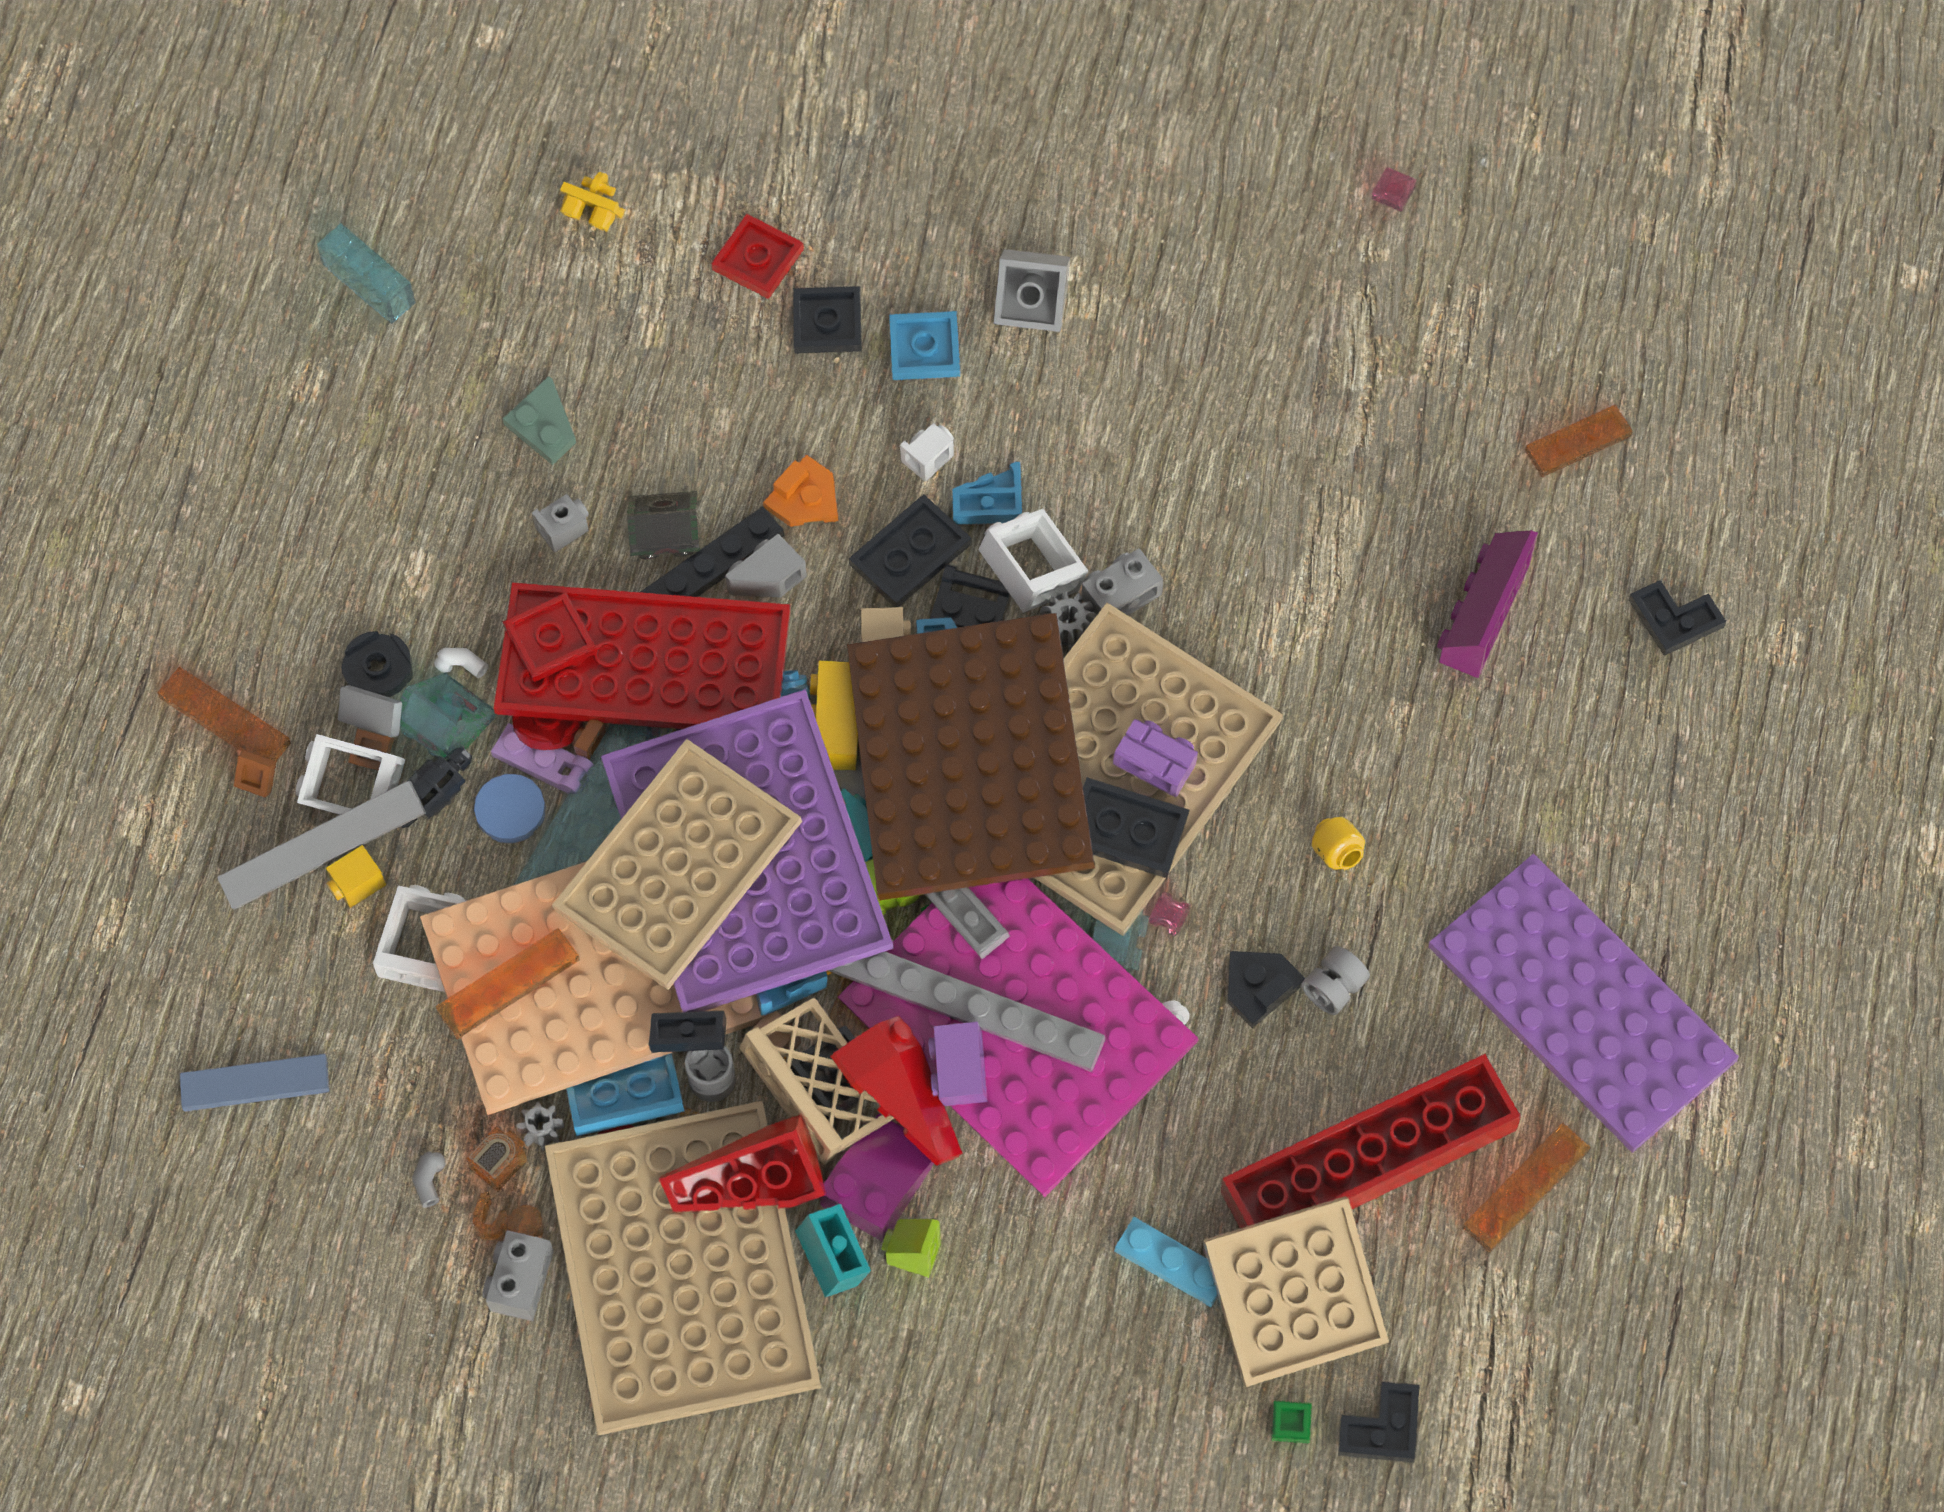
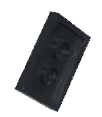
[848,494,972,607]
[1083,777,1190,878]

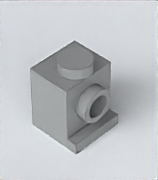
[532,494,589,553]

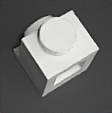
[900,423,954,482]

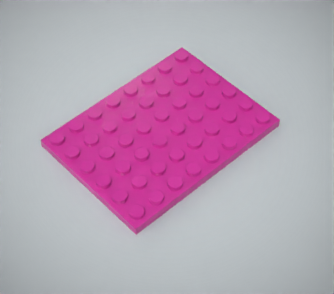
[838,878,1199,1198]

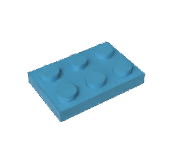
[566,1053,685,1136]

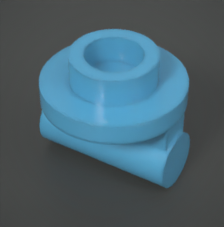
[781,670,811,700]

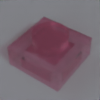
[1372,167,1417,212]

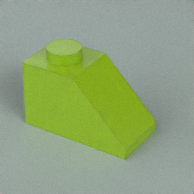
[882,1219,941,1278]

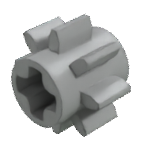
[517,1102,564,1151]

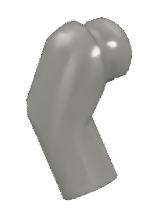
[412,1151,446,1208]

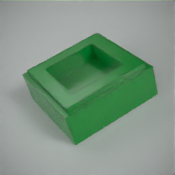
[1271,1400,1312,1444]

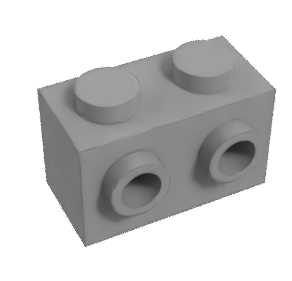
[1082,548,1163,615]
[483,1230,554,1321]

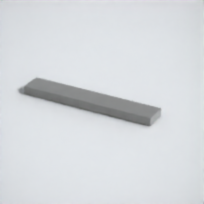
[217,780,426,909]

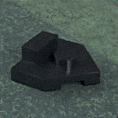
[1228,951,1305,1028]

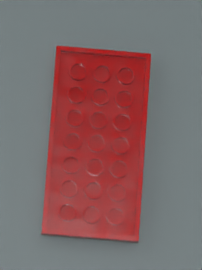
[494,582,791,729]

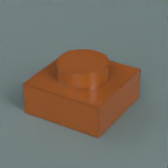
[573,720,607,762]
[348,729,394,771]
[233,750,276,798]

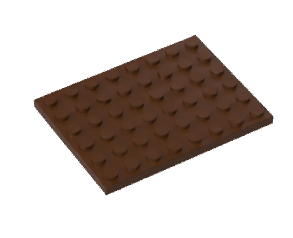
[847,613,1095,901]

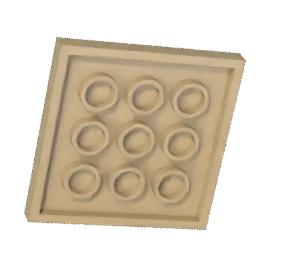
[1202,1197,1389,1387]

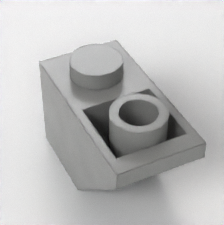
[725,534,807,597]

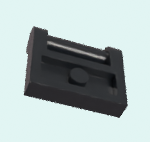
[930,564,1011,628]

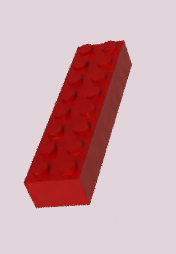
[1220,1054,1521,1229]

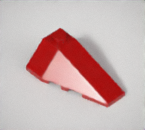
[830,1015,962,1166]
[659,1114,826,1212]

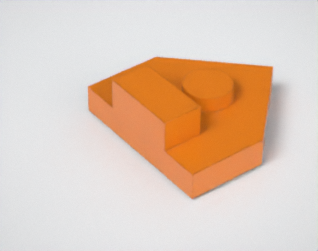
[763,454,838,527]

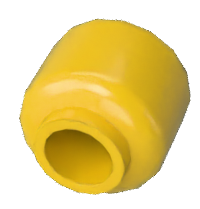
[1311,817,1365,870]

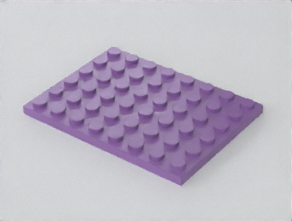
[601,689,894,1012]

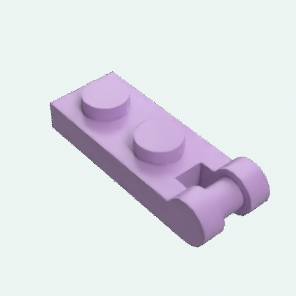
[491,723,594,796]

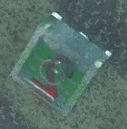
[400,673,497,760]

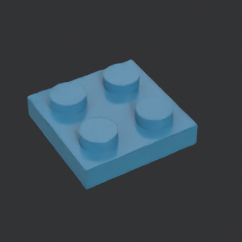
[889,311,960,380]

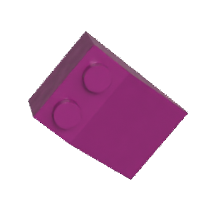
[819,1114,934,1242]

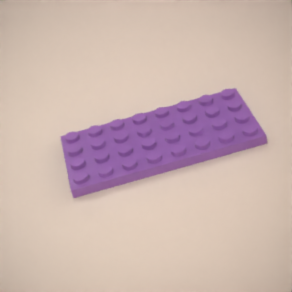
[1428,854,1739,1153]

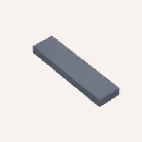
[180,1054,330,1112]

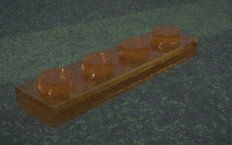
[157,667,291,762]
[435,927,580,1040]
[1463,1123,1591,1253]

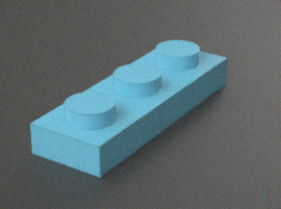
[1115,1217,1218,1307]

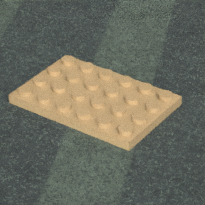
[552,739,802,990]

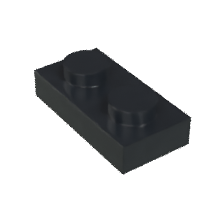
[649,1011,727,1053]

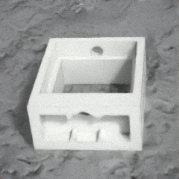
[978,509,1088,613]
[296,734,405,815]
[373,885,465,992]

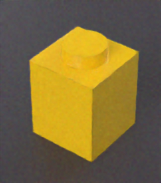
[326,845,386,908]

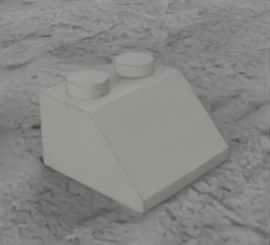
[994,249,1070,332]

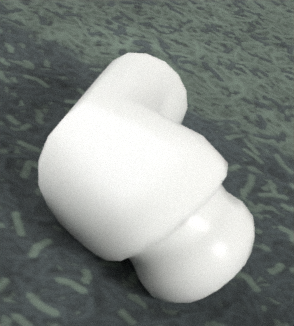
[434,648,489,678]

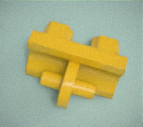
[560,172,625,232]

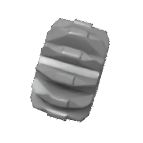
[1040,591,1097,651]

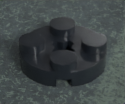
[341,631,413,697]

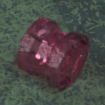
[1149,891,1191,936]

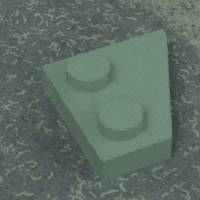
[503,376,576,465]

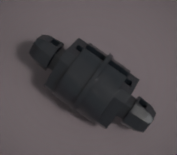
[400,747,472,828]

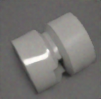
[1301,946,1370,1015]
[685,1045,736,1102]

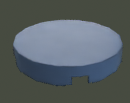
[474,774,546,843]

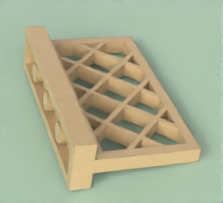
[739,997,895,1165]

